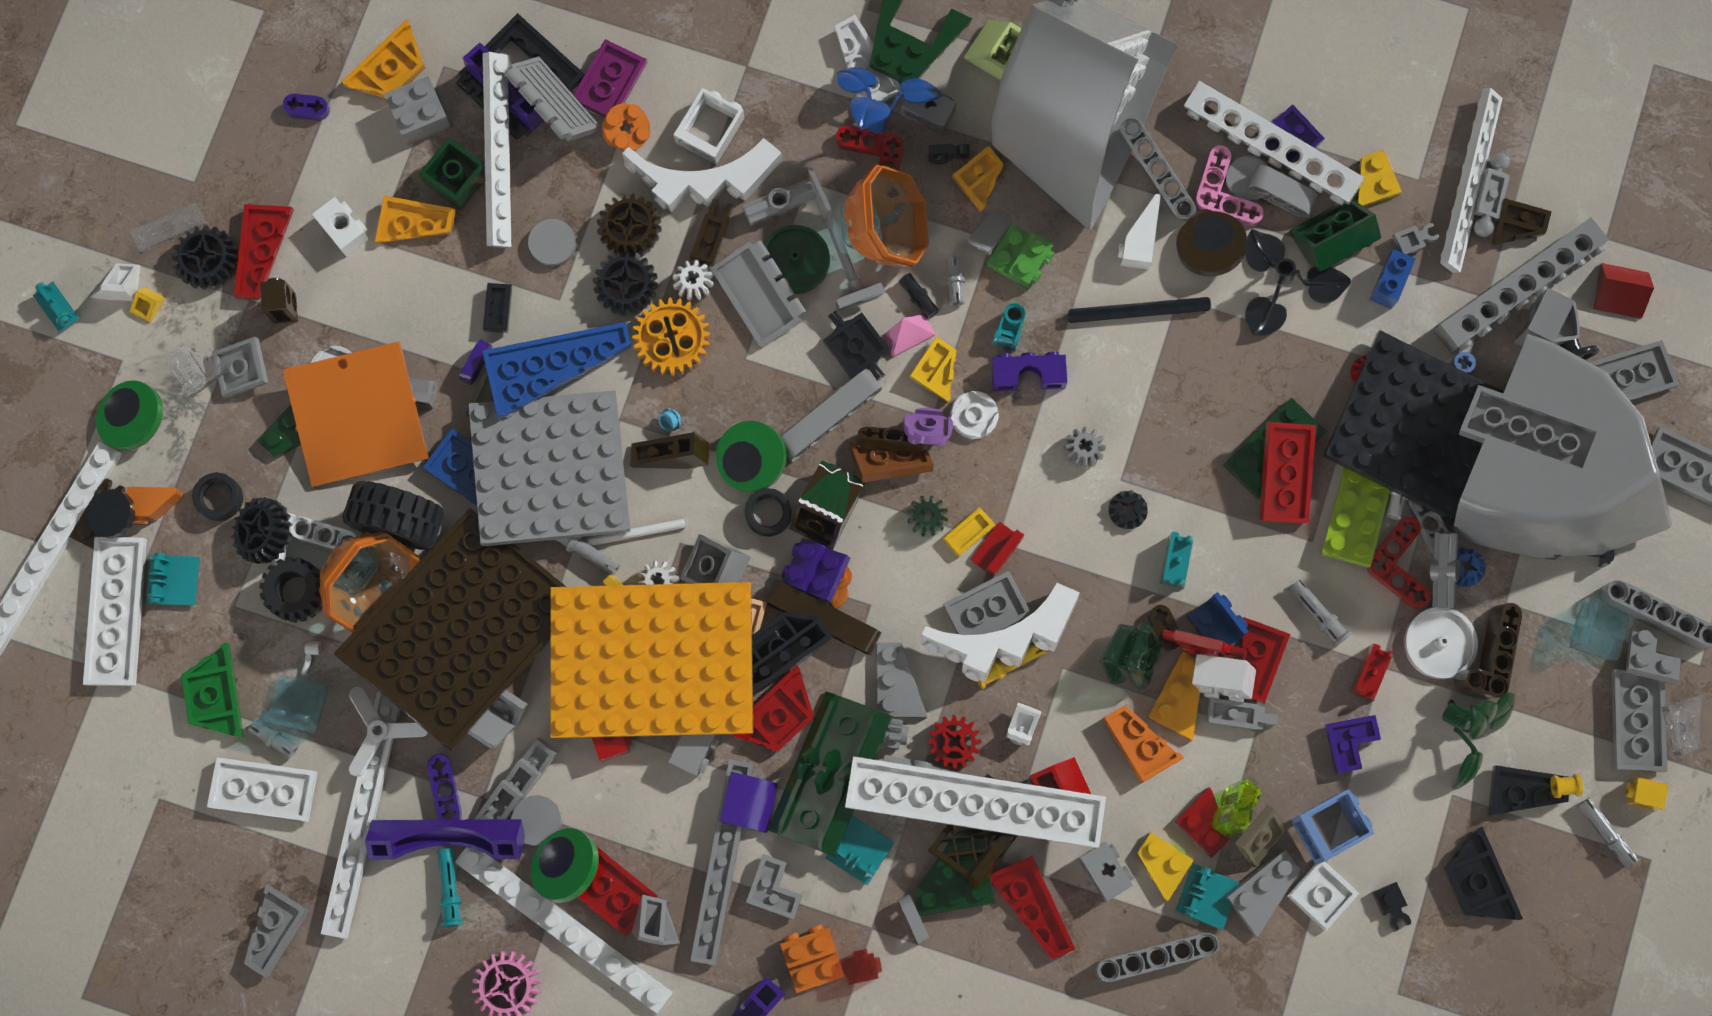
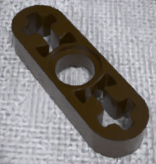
[857,427,928,453]

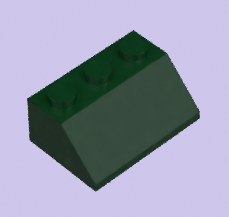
[1289,199,1381,272]

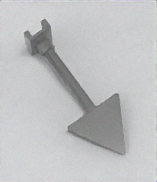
[808,168,885,311]

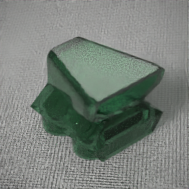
[1100,622,1161,689]

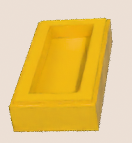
[942,507,996,558]

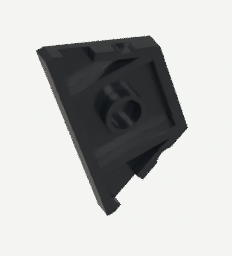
[1443,827,1523,920]

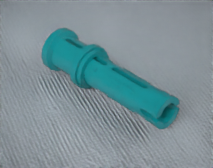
[437,848,464,928]

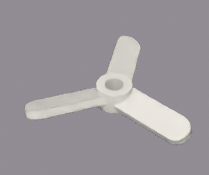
[349,687,428,777]

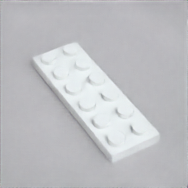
[83,537,147,686]

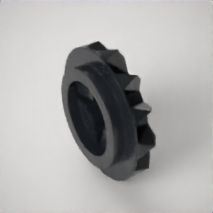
[1108,490,1148,529]

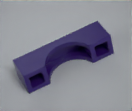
[462,42,544,133]
[732,976,786,1016]

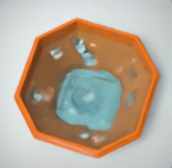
[841,165,929,267]
[319,532,420,633]

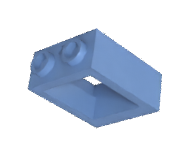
[1291,789,1374,865]

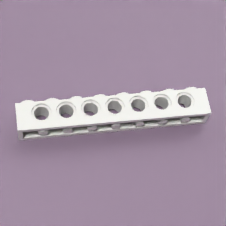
[1184,81,1365,206]

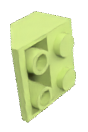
[964,20,1021,80]

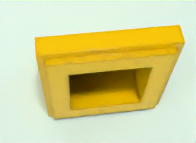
[129,288,165,322]

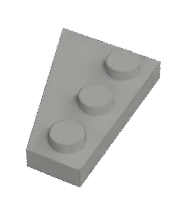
[877,643,927,718]
[1225,849,1300,938]

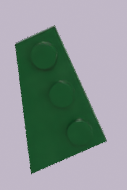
[257,404,301,459]

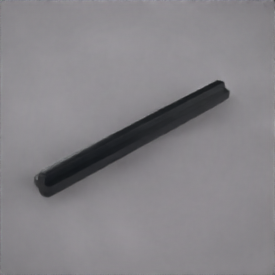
[1068,297,1211,323]

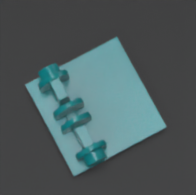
[145,553,200,606]
[825,815,894,886]
[1175,863,1240,931]

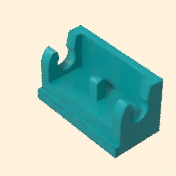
[1160,532,1193,589]

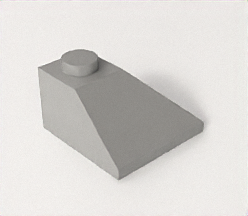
[680,534,751,584]

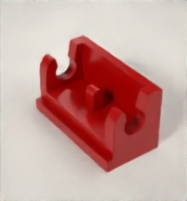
[1350,643,1393,702]

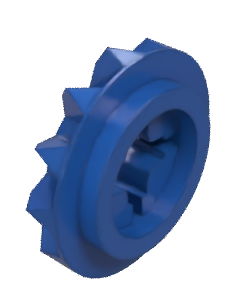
[1456,547,1487,587]

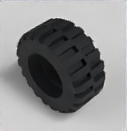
[342,481,444,550]

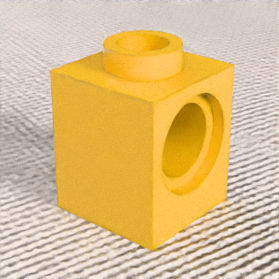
[1624,777,1669,811]

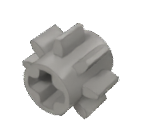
[883,719,909,750]

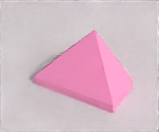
[881,314,935,358]

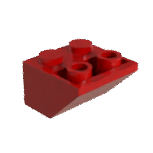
[1029,757,1091,794]

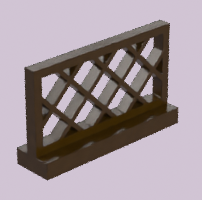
[928,774,1018,890]

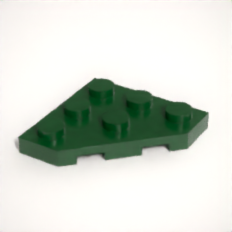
[915,829,995,916]

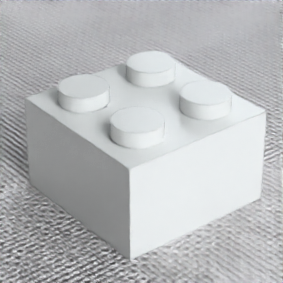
[1192,654,1256,702]

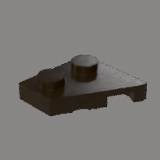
[1491,198,1552,245]

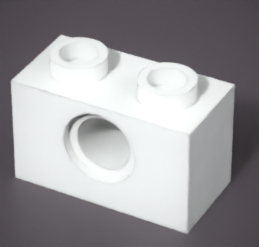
[312,197,369,257]

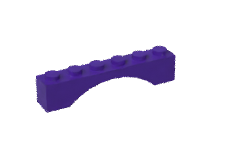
[365,819,525,860]

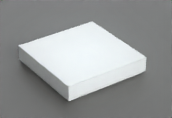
[1286,862,1360,931]

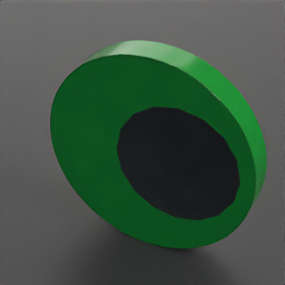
[96,380,163,451]
[716,421,787,492]
[531,828,599,903]

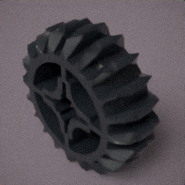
[171,225,238,290]
[593,250,658,316]
[231,497,293,564]

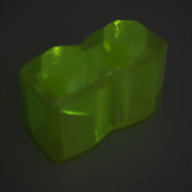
[1213,779,1261,837]

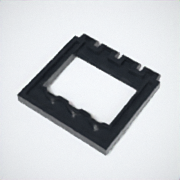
[456,13,585,140]

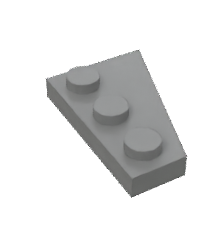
[244,884,310,978]

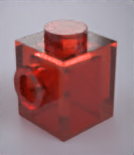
[843,949,882,985]

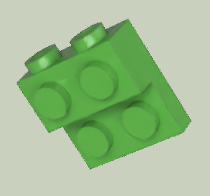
[986,224,1055,289]

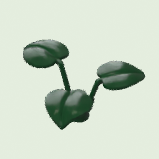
[1442,692,1515,790]

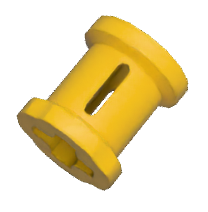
[1551,774,1583,798]

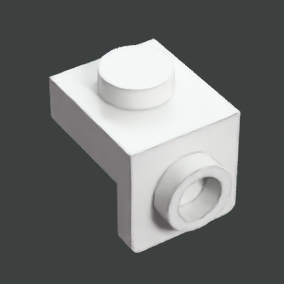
[1006,703,1041,746]

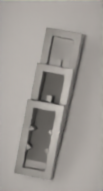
[474,737,559,819]

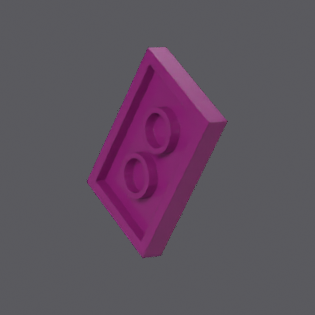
[573,39,647,117]

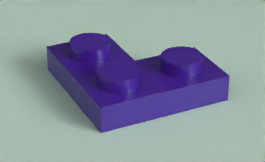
[1325,715,1381,774]

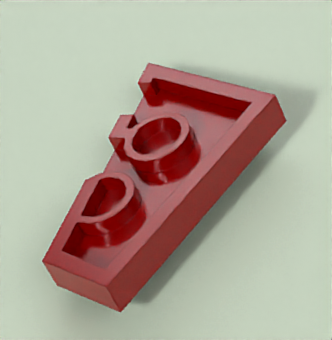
[1242,617,1291,705]

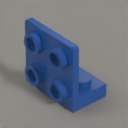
[1187,592,1248,645]

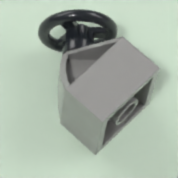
[1514,288,1600,360]

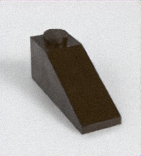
[630,432,709,469]

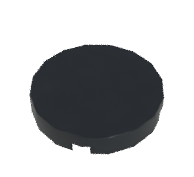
[88,489,135,539]

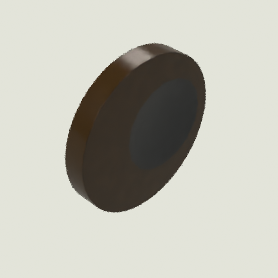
[1176,211,1247,277]

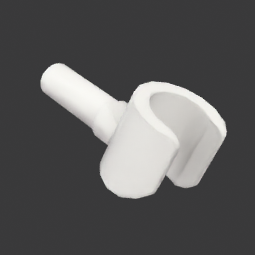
[301,641,322,675]

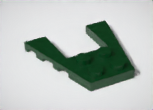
[869,0,972,83]

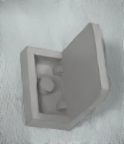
[468,690,527,749]

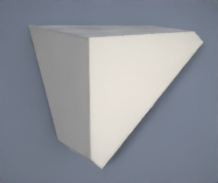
[89,263,140,301]

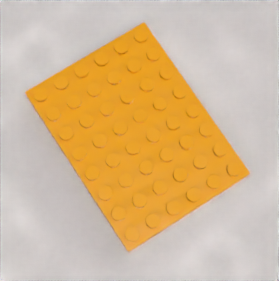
[551,582,753,738]

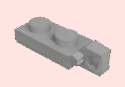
[1206,698,1278,730]

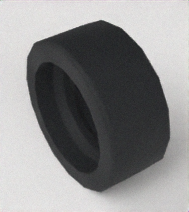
[192,472,243,521]
[745,488,792,537]

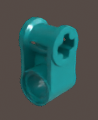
[992,302,1026,352]

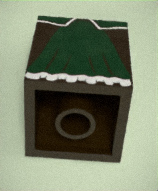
[789,460,866,550]

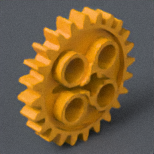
[632,298,711,376]

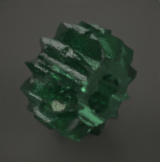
[907,495,948,537]

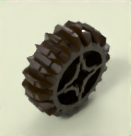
[597,193,662,257]

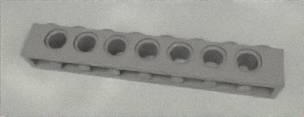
[1434,217,1609,353]

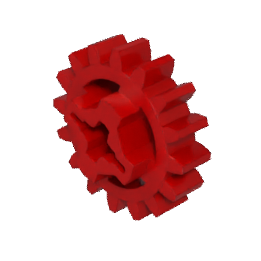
[927,715,982,770]

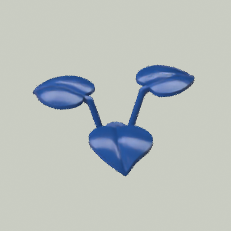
[836,67,942,133]

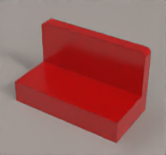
[971,522,1024,578]

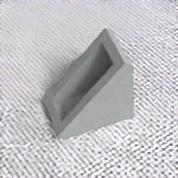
[632,895,680,945]

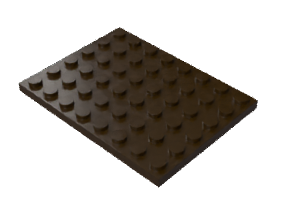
[334,508,566,751]

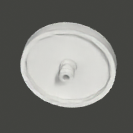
[1404,607,1478,679]

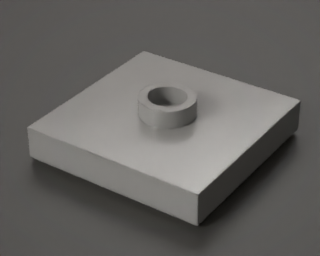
[212,337,268,399]

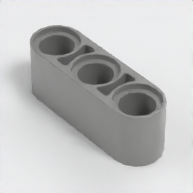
[1248,165,1318,218]

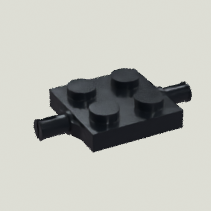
[823,311,891,381]

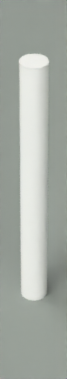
[587,518,686,546]

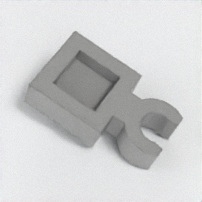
[1392,223,1439,255]

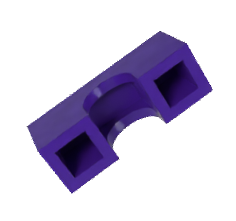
[991,352,1067,391]

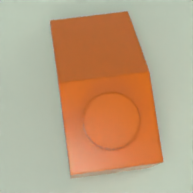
[127,487,184,525]

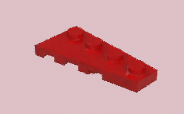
[234,204,294,300]

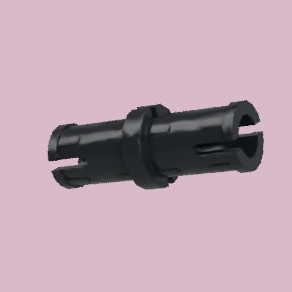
[898,273,940,319]

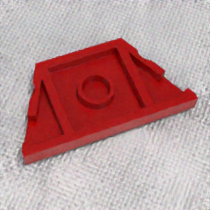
[729,666,814,753]

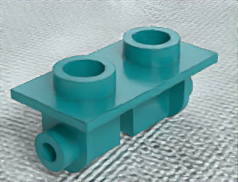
[33,281,80,333]

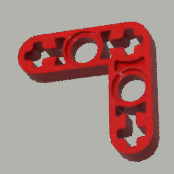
[836,126,904,195]
[1366,517,1431,609]

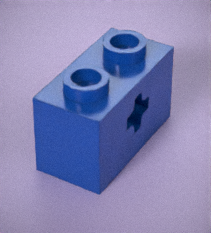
[1369,249,1416,309]

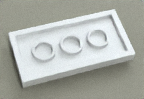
[207,757,318,822]

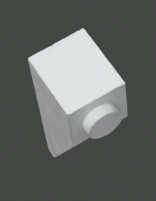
[1117,194,1161,270]

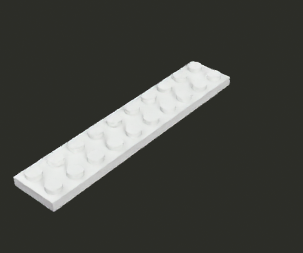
[845,757,1106,848]

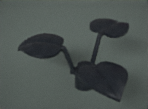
[1245,229,1351,336]

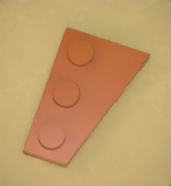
[1102,705,1184,784]

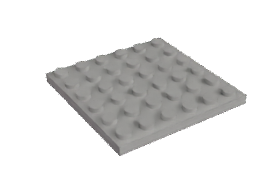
[469,390,630,547]

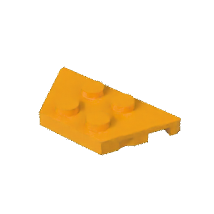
[341,19,425,99]

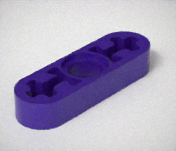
[427,754,462,820]

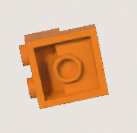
[780,924,845,993]

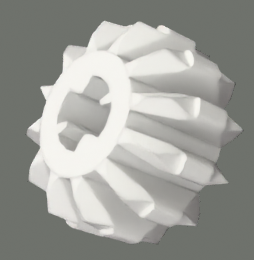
[673,260,714,301]
[637,560,680,585]

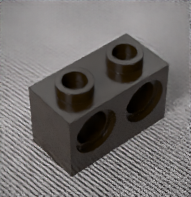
[260,277,298,324]

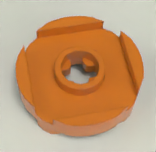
[601,103,650,152]

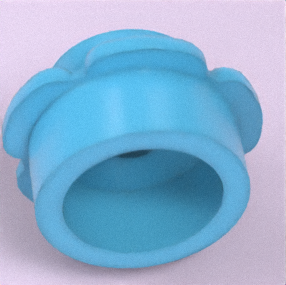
[658,408,681,431]

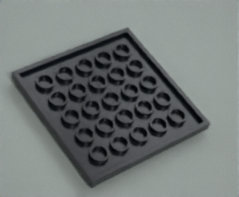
[1323,330,1504,522]

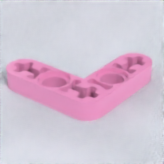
[1195,145,1264,227]

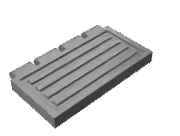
[505,57,600,142]
[710,241,806,348]

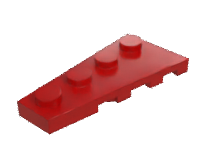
[990,855,1076,960]

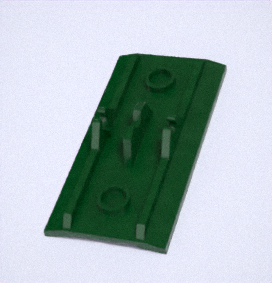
[768,691,893,857]

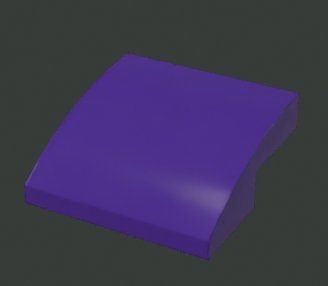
[1256,104,1325,163]
[719,772,778,833]

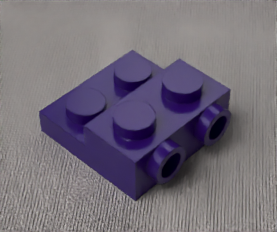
[782,538,851,603]

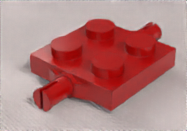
[1162,629,1247,659]

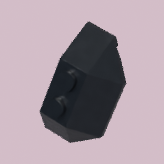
[752,612,833,695]

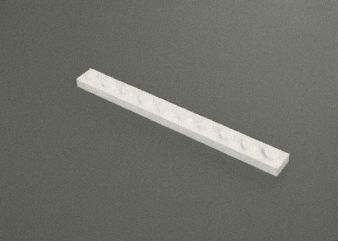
[0,442,123,656]
[321,691,400,939]
[455,847,673,1014]

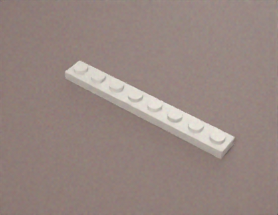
[483,52,511,248]
[1440,88,1503,273]

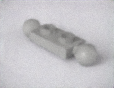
[1474,152,1510,237]

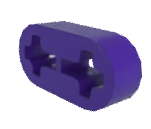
[283,94,330,121]
[459,339,492,385]

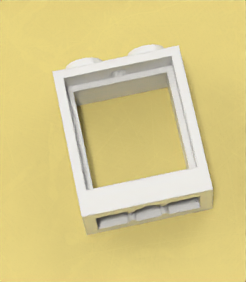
[674,88,744,165]

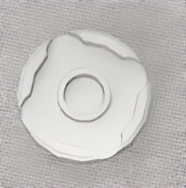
[950,391,999,440]

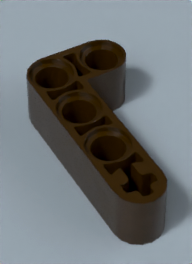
[1454,603,1522,699]

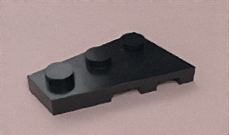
[1488,765,1569,816]

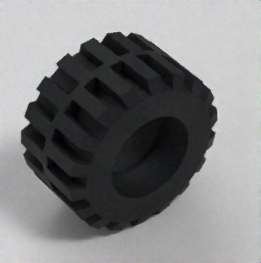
[259,557,323,623]

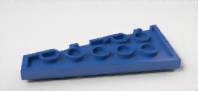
[482,322,631,420]

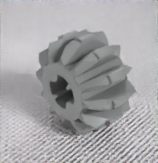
[1064,427,1106,469]

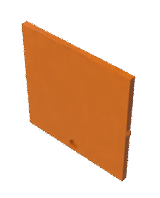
[283,341,429,487]

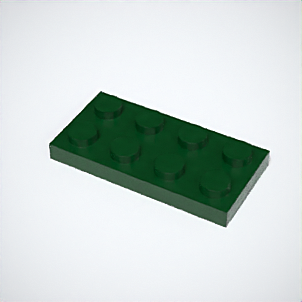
[1223,397,1327,499]

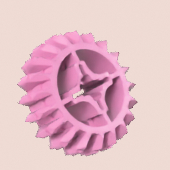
[472,951,542,1016]

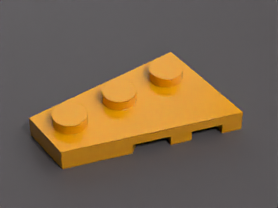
[375,195,456,244]

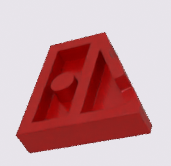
[1175,787,1230,858]

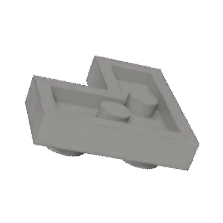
[1625,626,1681,685]
[746,854,802,920]

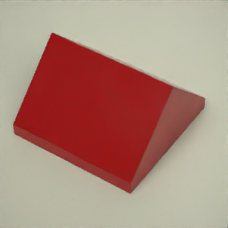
[1593,263,1654,319]

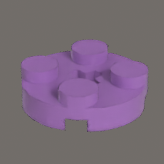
[904,408,953,446]

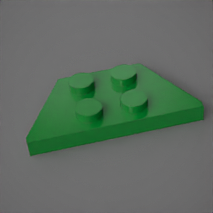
[181,642,244,738]

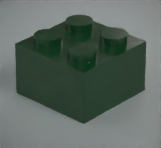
[418,137,485,210]

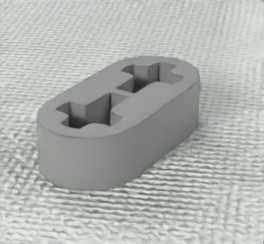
[898,895,930,944]

